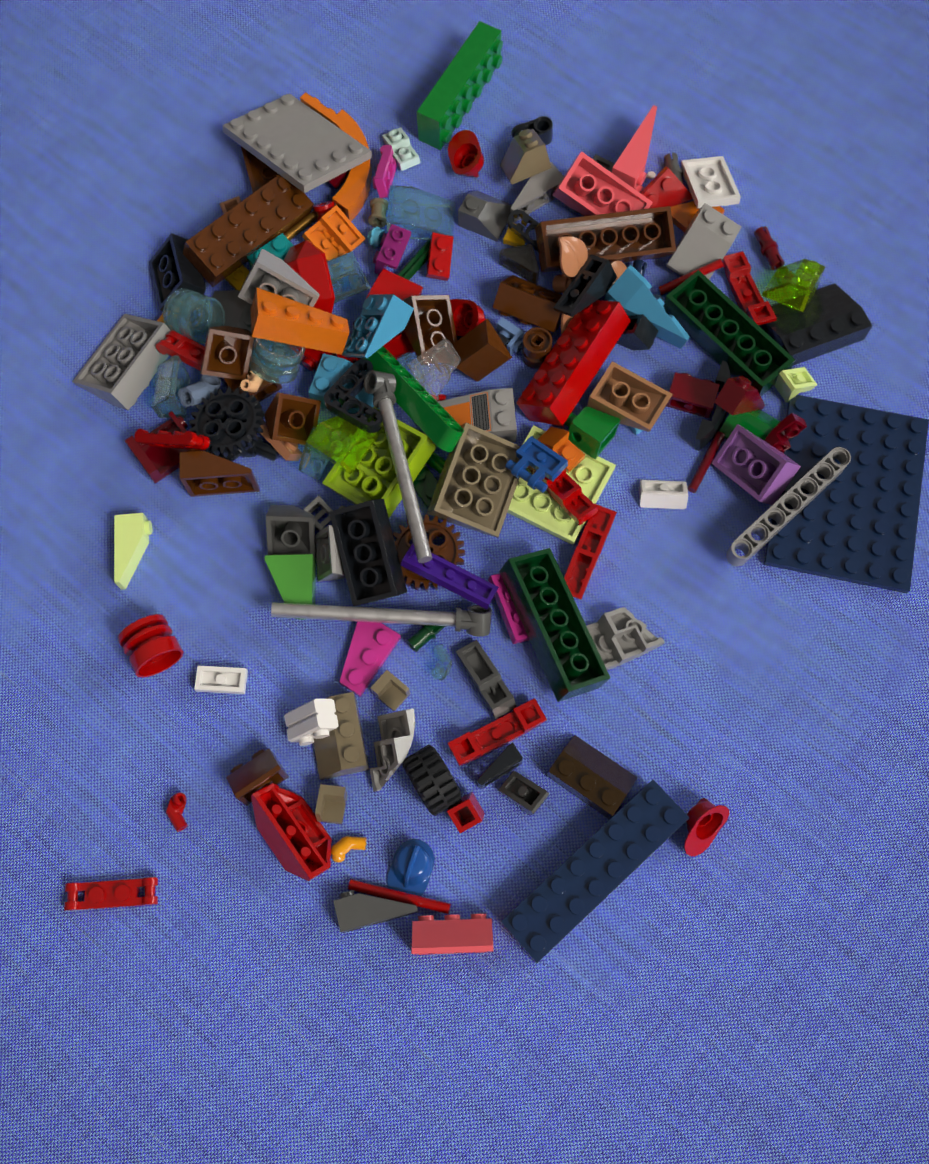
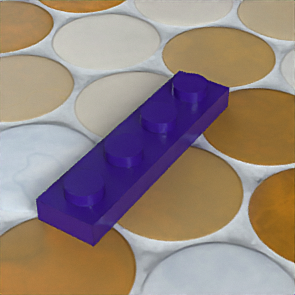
[401,543,499,609]

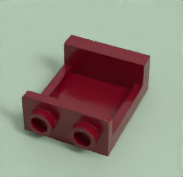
[124,411,190,483]

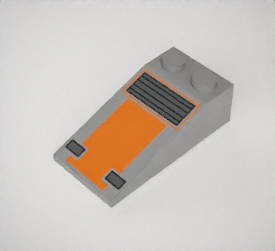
[424,388,517,448]

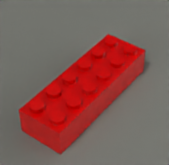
[516,300,631,426]

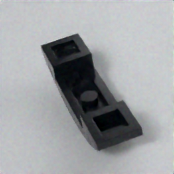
[695,361,731,451]

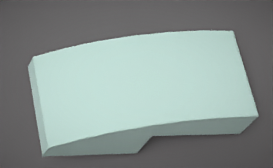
[382,127,420,171]

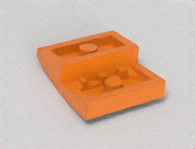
[302,205,366,270]

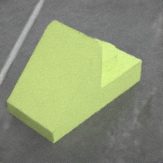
[775,367,817,403]

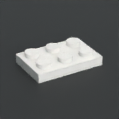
[680,156,741,209]

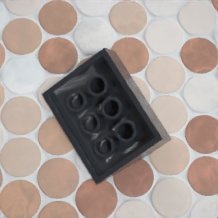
[761,283,872,365]

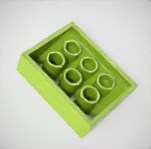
[322,407,436,518]

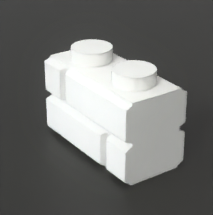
[284,699,338,746]

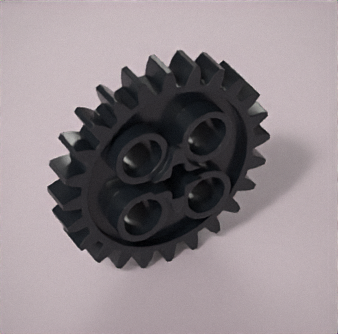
[189,387,265,458]

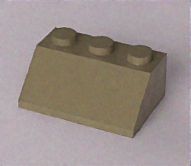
[313,692,369,780]

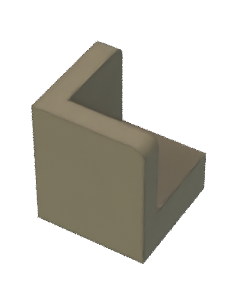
[370,670,410,711]
[315,784,347,824]

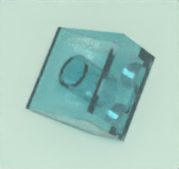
[150,355,190,418]

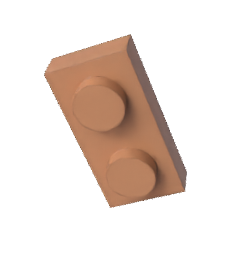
[261,423,303,461]

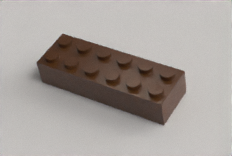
[183,175,314,287]
[535,206,676,273]

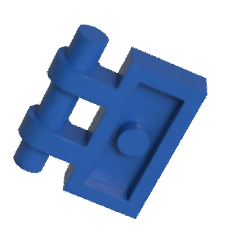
[505,436,568,493]

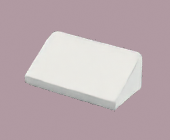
[639,480,689,509]

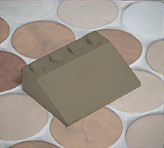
[427,423,521,537]

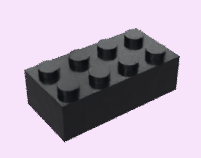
[329,499,407,606]

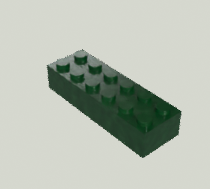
[663,270,795,396]
[499,548,610,702]

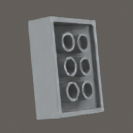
[72,314,171,410]

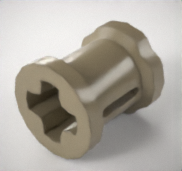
[368,198,389,228]

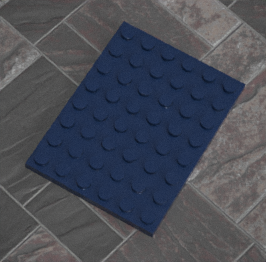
[764,395,929,593]

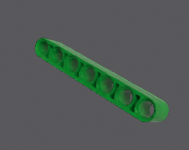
[362,346,464,452]

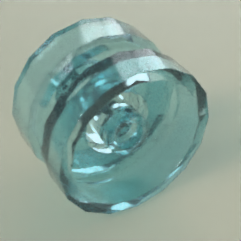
[249,338,305,384]

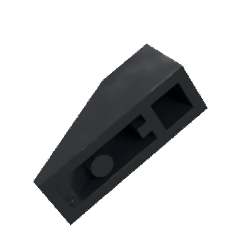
[553,254,617,317]

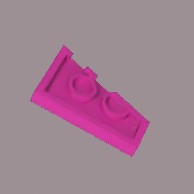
[339,622,401,697]

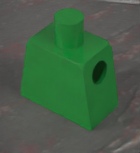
[564,407,621,459]

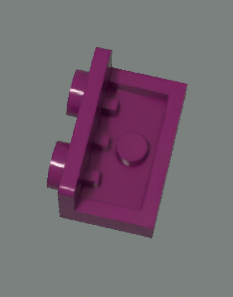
[373,224,412,275]

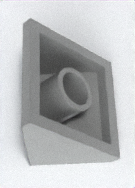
[315,525,346,582]

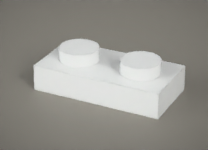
[194,666,248,694]

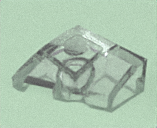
[407,339,461,401]

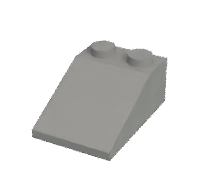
[666,203,742,279]
[238,249,320,307]

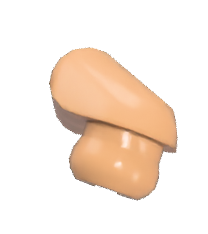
[240,370,263,393]

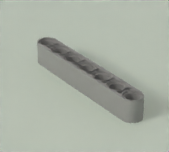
[726,447,851,567]

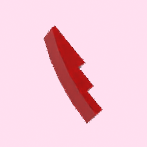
[527,466,598,526]
[564,504,617,600]

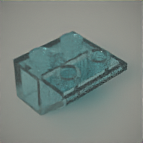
[327,251,370,303]

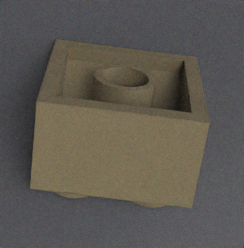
[500,129,552,185]

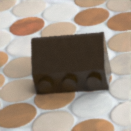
[547,735,638,820]

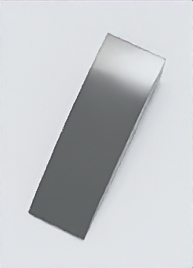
[456,640,517,719]

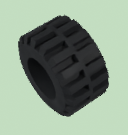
[403,745,462,816]

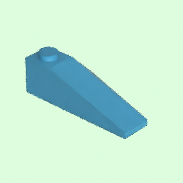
[603,265,690,349]

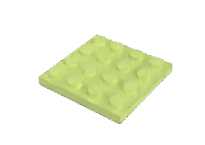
[507,425,616,545]

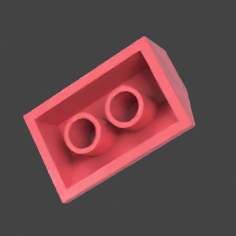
[411,914,493,955]

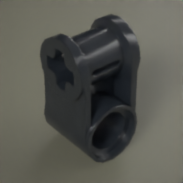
[511,116,553,145]

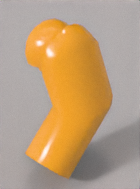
[331,836,367,863]

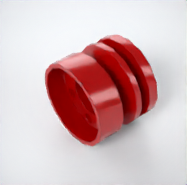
[117,614,184,678]

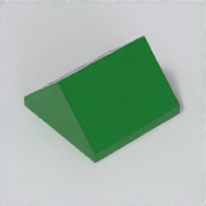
[719,410,780,440]

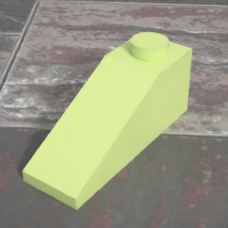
[114,513,153,590]

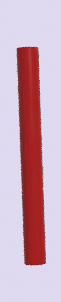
[348,879,451,914]

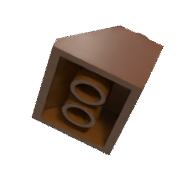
[492,275,562,333]

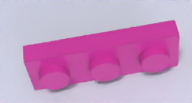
[488,574,529,644]

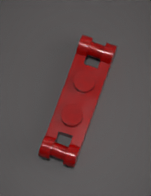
[134,429,210,450]
[64,877,158,911]

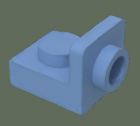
[497,317,524,356]

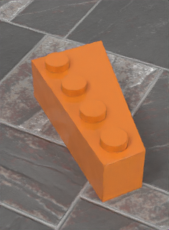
[250,287,349,355]

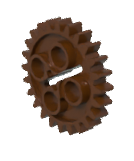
[393,514,465,592]

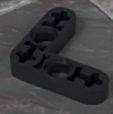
[324,359,383,433]

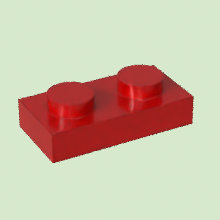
[426,232,454,281]

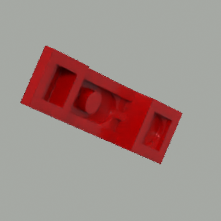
[722,251,777,325]
[447,698,547,766]

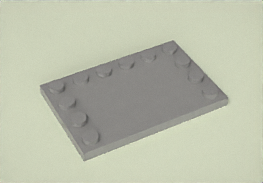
[223,93,372,193]

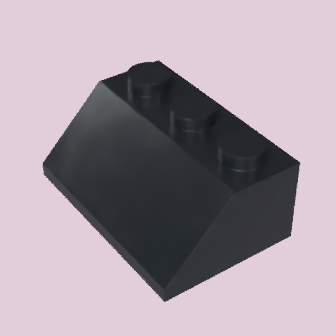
[149,233,206,312]

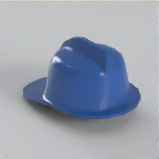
[387,839,435,896]

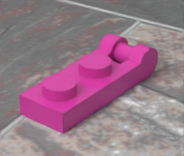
[373,145,397,198]

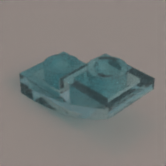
[298,426,336,480]

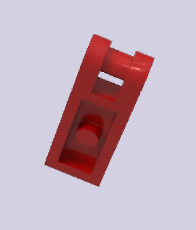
[156,330,205,371]

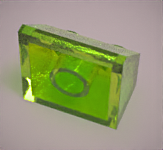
[761,259,825,312]
[306,416,378,475]

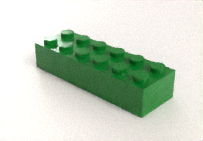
[417,21,503,150]

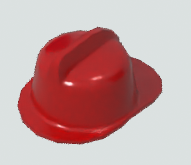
[448,130,484,178]
[450,299,486,336]
[684,798,730,856]

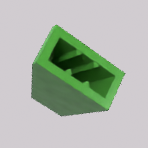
[265,554,316,620]

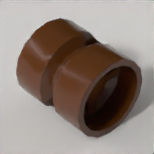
[522,327,552,369]

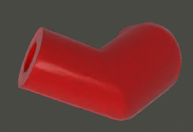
[166,792,188,832]

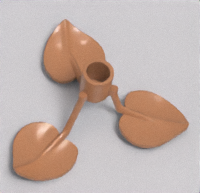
[552,236,627,335]

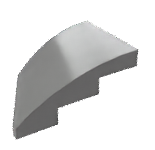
[587,607,665,670]
[370,709,415,792]

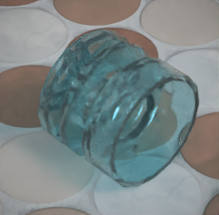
[163,288,225,344]

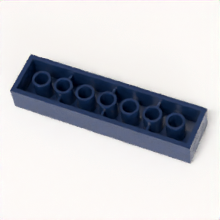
[501,780,689,963]

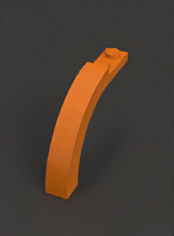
[300,92,372,221]

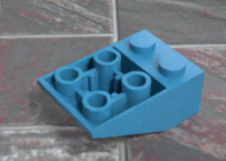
[342,294,414,358]

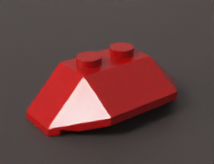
[284,240,335,314]
[251,783,332,881]

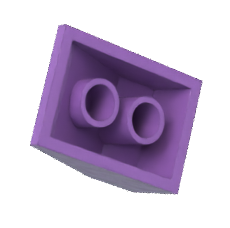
[712,424,801,505]

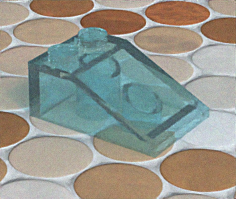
[386,185,455,240]

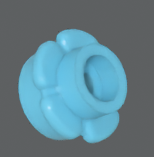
[367,226,386,248]

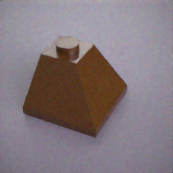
[200,326,255,380]

